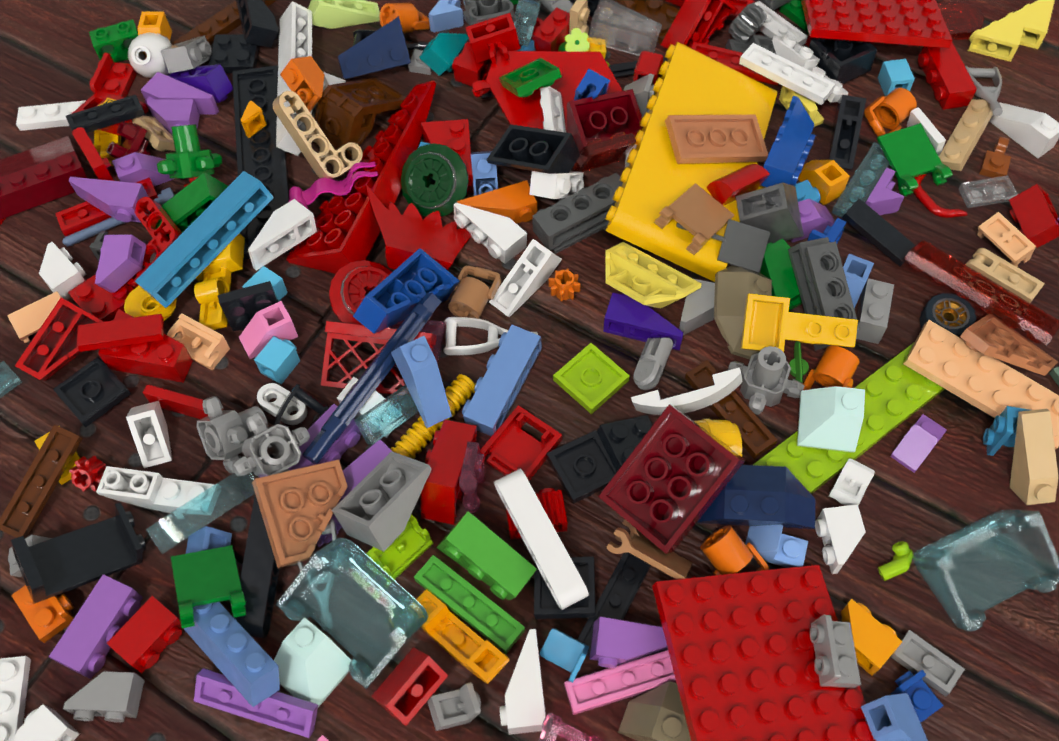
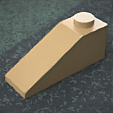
[1010,409,1059,505]

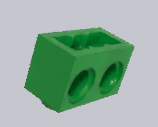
[89,19,138,62]

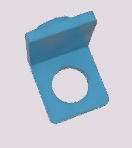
[539,628,589,683]

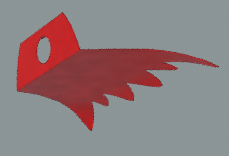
[366,186,472,270]

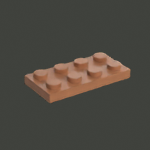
[665,115,768,164]

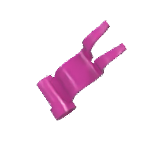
[289,162,378,209]

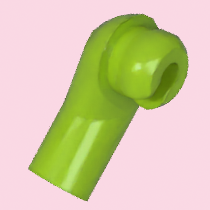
[877,541,913,581]

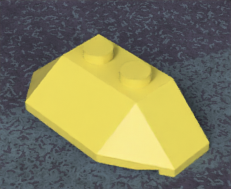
[605,242,702,309]

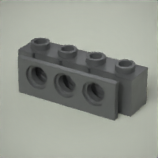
[532,172,623,254]
[788,237,860,351]

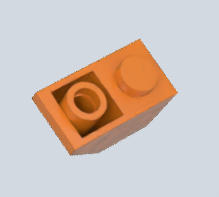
[280,56,325,112]

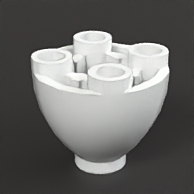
[128,32,172,78]

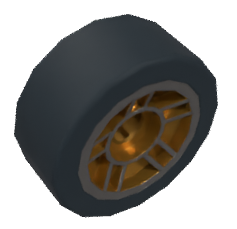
[919,293,976,339]

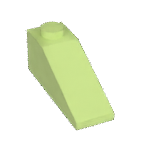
[308,0,380,29]

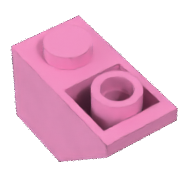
[239,301,298,359]

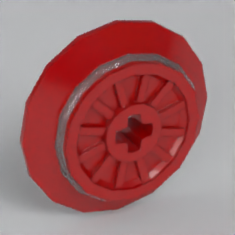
[329,260,395,328]

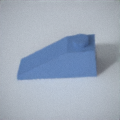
[391,336,452,428]

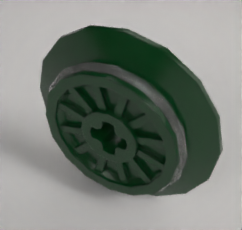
[401,143,469,217]

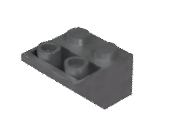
[736,183,804,244]

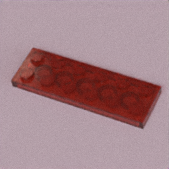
[904,240,1059,345]

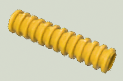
[390,374,475,459]

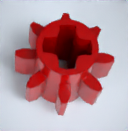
[69,456,106,492]

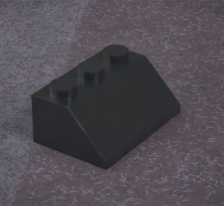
[486,124,580,174]

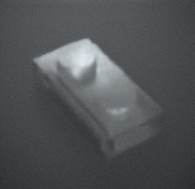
[958,175,1018,208]

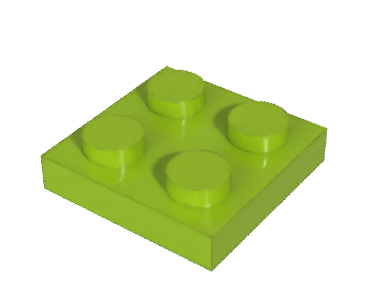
[553,343,630,414]

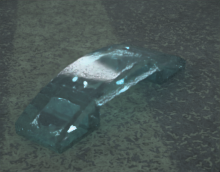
[514,0,541,47]
[146,472,256,554]

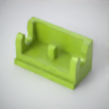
[366,514,433,584]

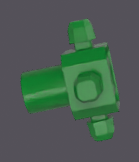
[157,124,222,178]

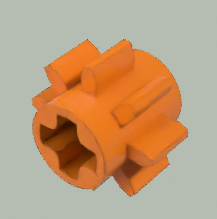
[549,269,580,302]

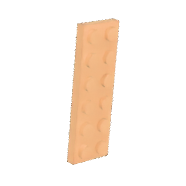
[903,320,1059,450]

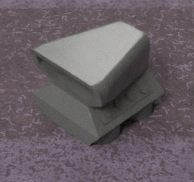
[462,0,517,26]

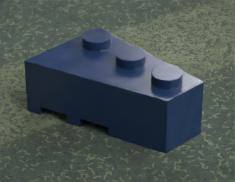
[337,17,411,80]

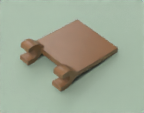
[654,183,734,255]
[606,520,692,579]

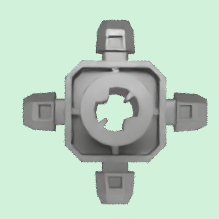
[728,346,805,415]
[196,396,268,473]
[232,412,310,477]

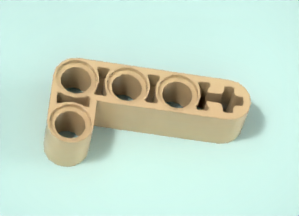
[273,91,363,179]

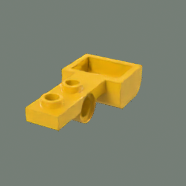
[194,233,245,330]
[740,294,858,352]

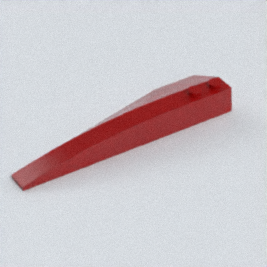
[286,81,436,274]

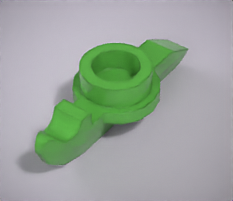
[789,341,809,383]

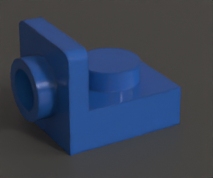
[808,218,847,243]
[890,669,943,723]

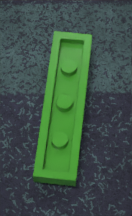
[414,555,525,654]

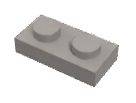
[890,630,965,696]

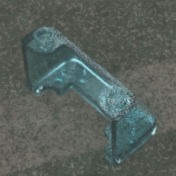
[912,509,1059,631]
[276,538,428,689]

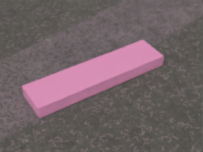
[564,650,676,715]

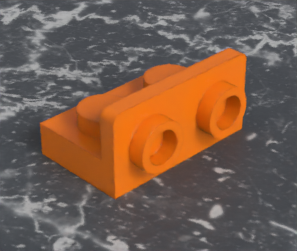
[11,585,75,643]

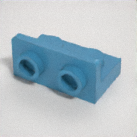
[983,406,1029,456]

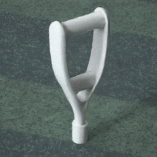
[443,317,538,355]

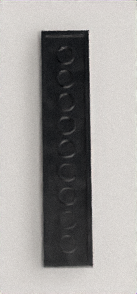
[232,65,294,260]

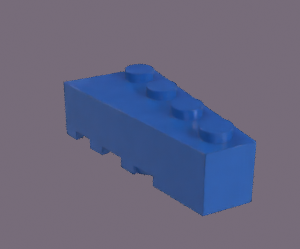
[353,248,460,334]

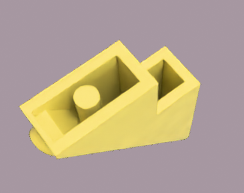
[968,0,1055,62]

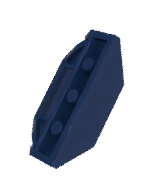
[697,465,815,529]

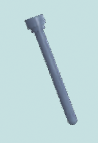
[63,187,175,246]

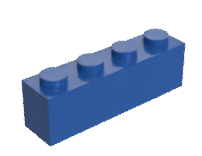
[760,96,816,187]

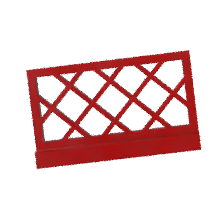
[321,321,437,397]

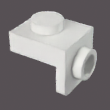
[829,459,875,506]

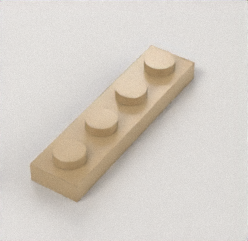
[939,99,993,171]

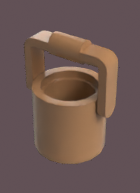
[448,266,502,319]

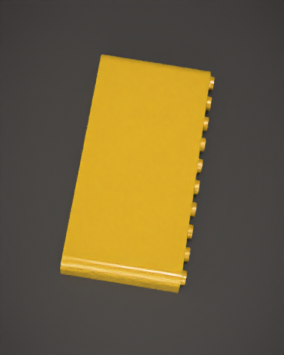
[605,42,778,282]

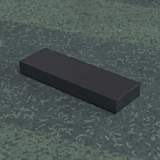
[66,95,145,133]
[842,198,917,266]

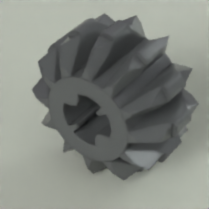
[729,3,767,44]

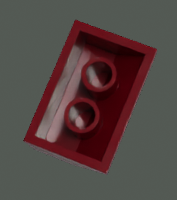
[566,89,643,156]

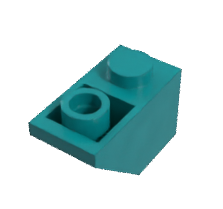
[419,33,468,76]

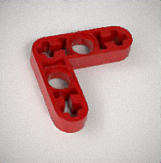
[126,197,182,288]

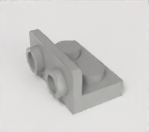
[810,615,861,688]

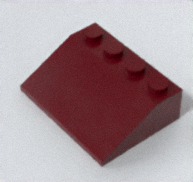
[0,136,87,220]
[598,404,746,554]

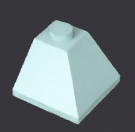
[797,386,865,453]
[274,617,355,708]

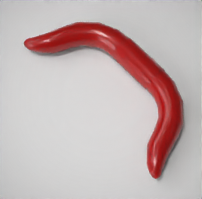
[912,174,968,218]

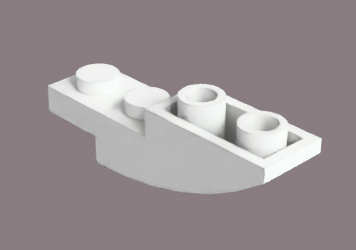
[772,34,849,103]
[96,466,220,516]

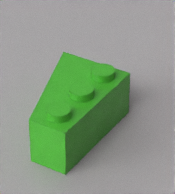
[436,511,537,600]

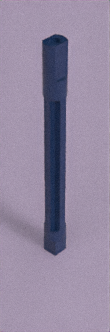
[302,293,442,464]

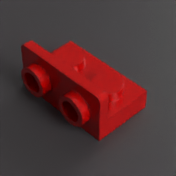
[90,53,137,98]

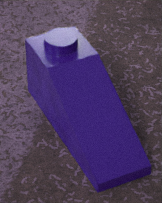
[168,64,233,103]
[603,292,683,351]

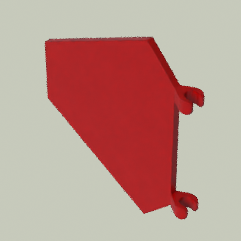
[472,51,622,129]

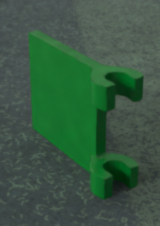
[877,123,953,197]
[171,545,246,629]

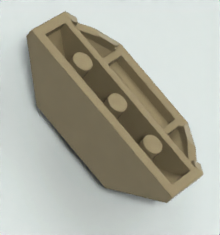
[714,265,772,360]
[618,681,691,741]

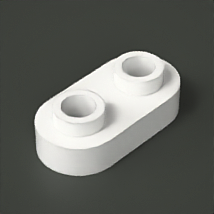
[257,383,307,425]

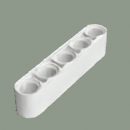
[494,469,589,610]

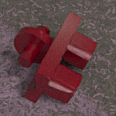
[106,121,152,159]

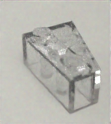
[588,0,662,56]

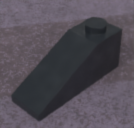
[236,0,279,48]
[829,95,866,170]

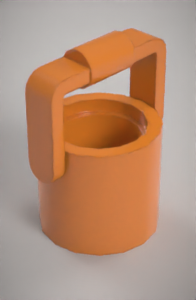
[379,3,430,33]
[864,87,917,136]
[803,345,860,390]
[700,525,769,576]

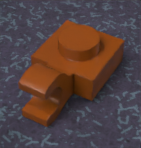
[979,136,1011,181]

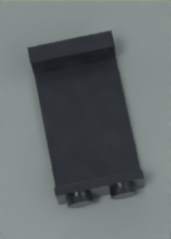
[11,502,146,604]

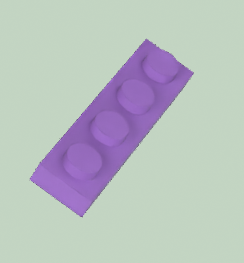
[194,668,318,738]

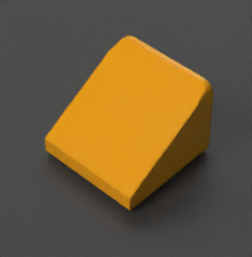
[241,101,267,138]

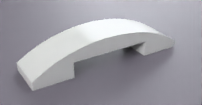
[631,367,743,415]

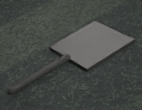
[676,219,770,273]

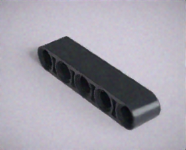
[234,494,280,638]

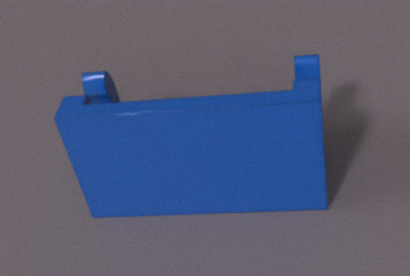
[574,69,610,100]

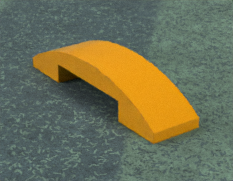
[405,589,510,684]

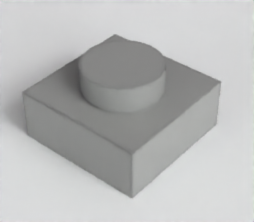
[408,49,433,75]

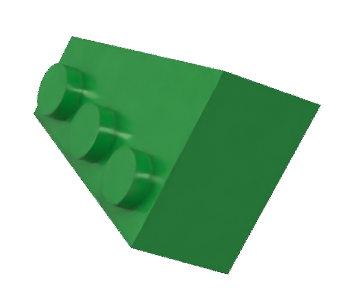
[155,172,228,239]

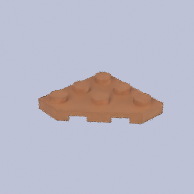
[960,313,1058,376]
[252,460,348,568]

